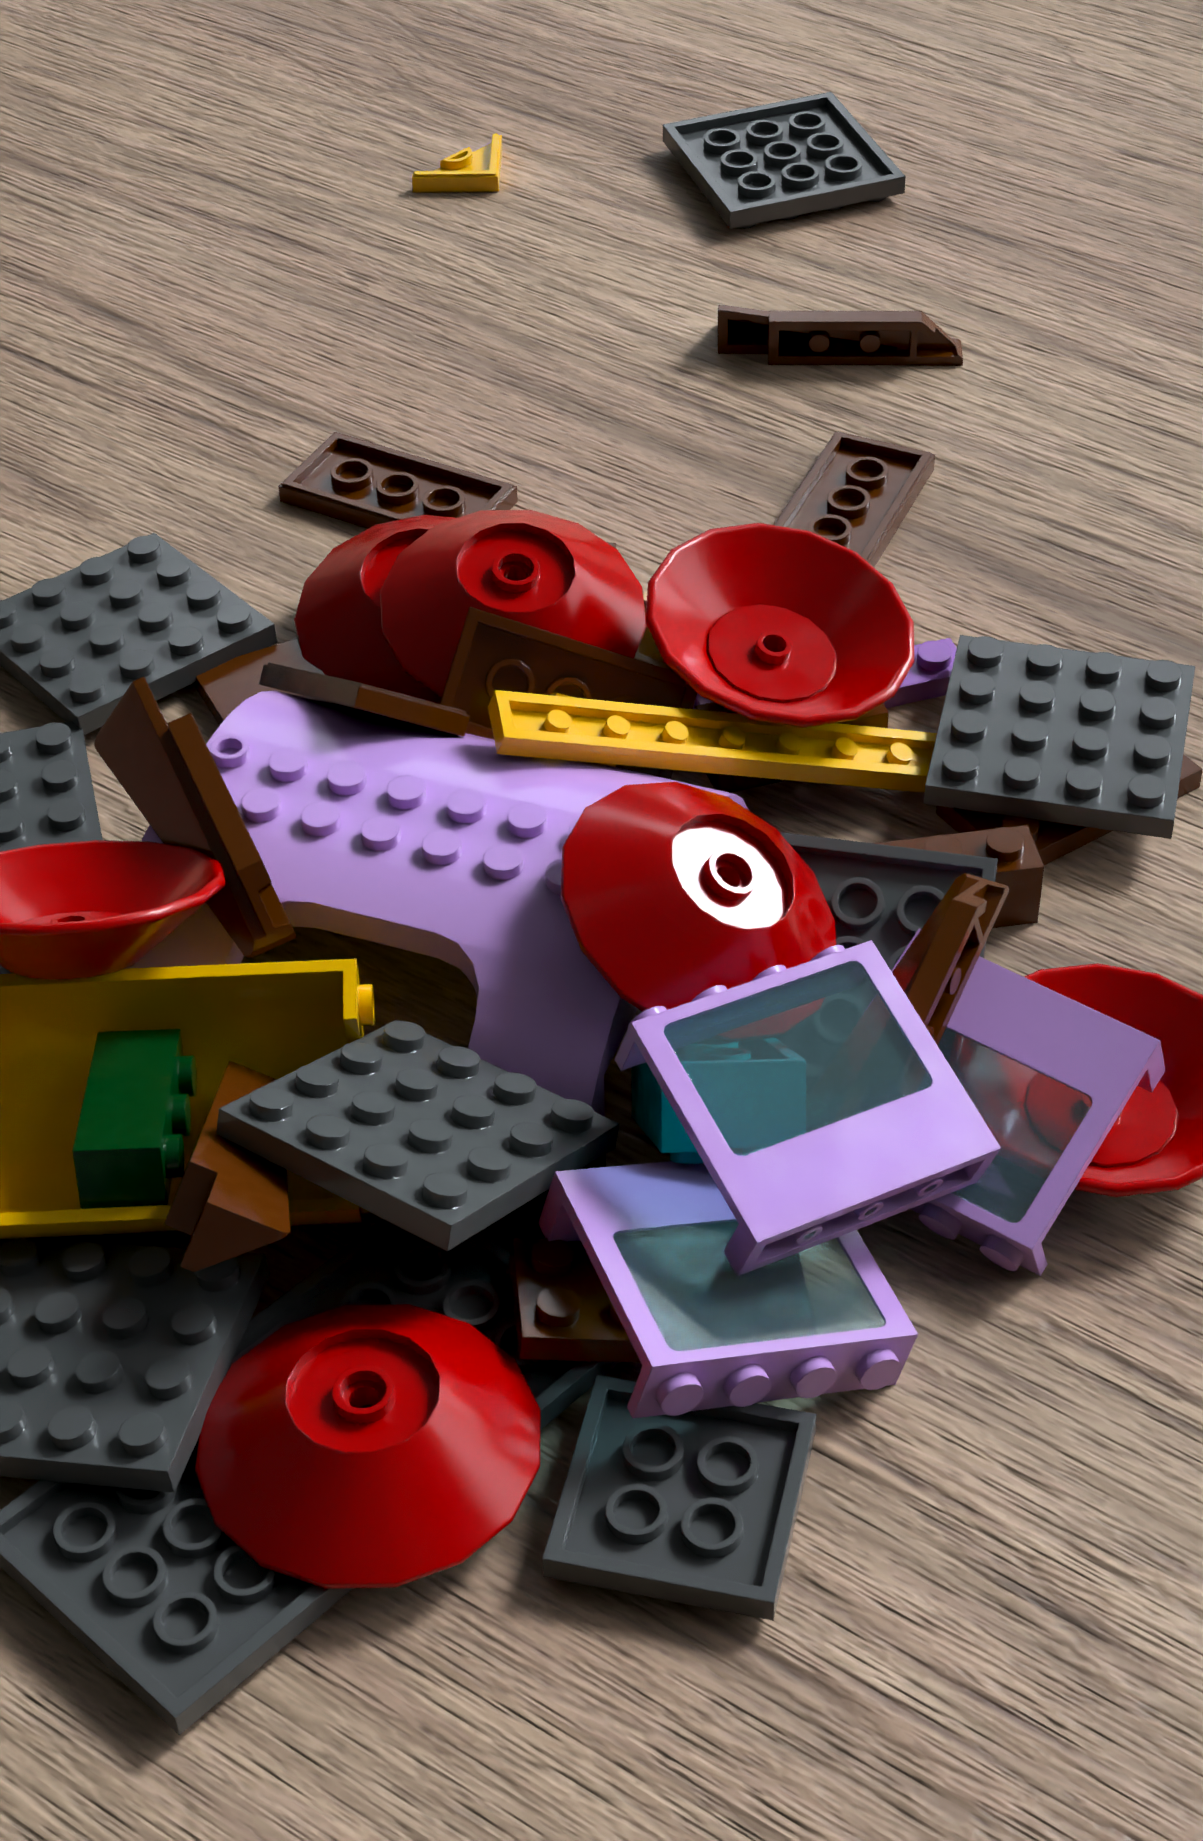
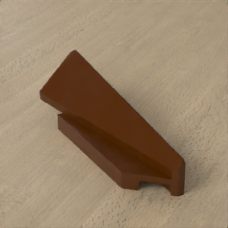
[718,305,963,366]
[804,873,1009,1134]
[164,1060,290,1272]

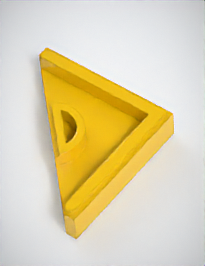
[412,133,502,193]

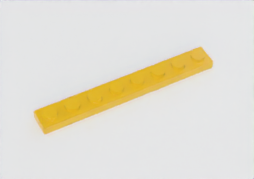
[488,690,937,792]

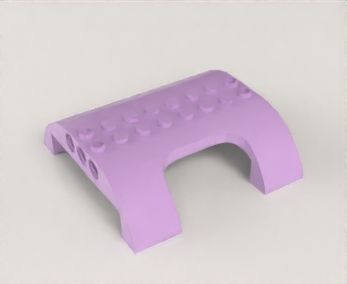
[124,691,748,1117]

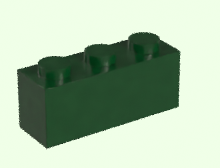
[72,1029,197,1209]

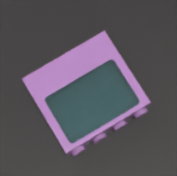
[860,929,1165,1276]
[615,940,1001,1276]
[538,1155,918,1419]

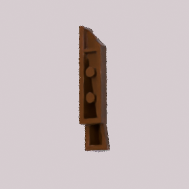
[94,676,297,958]

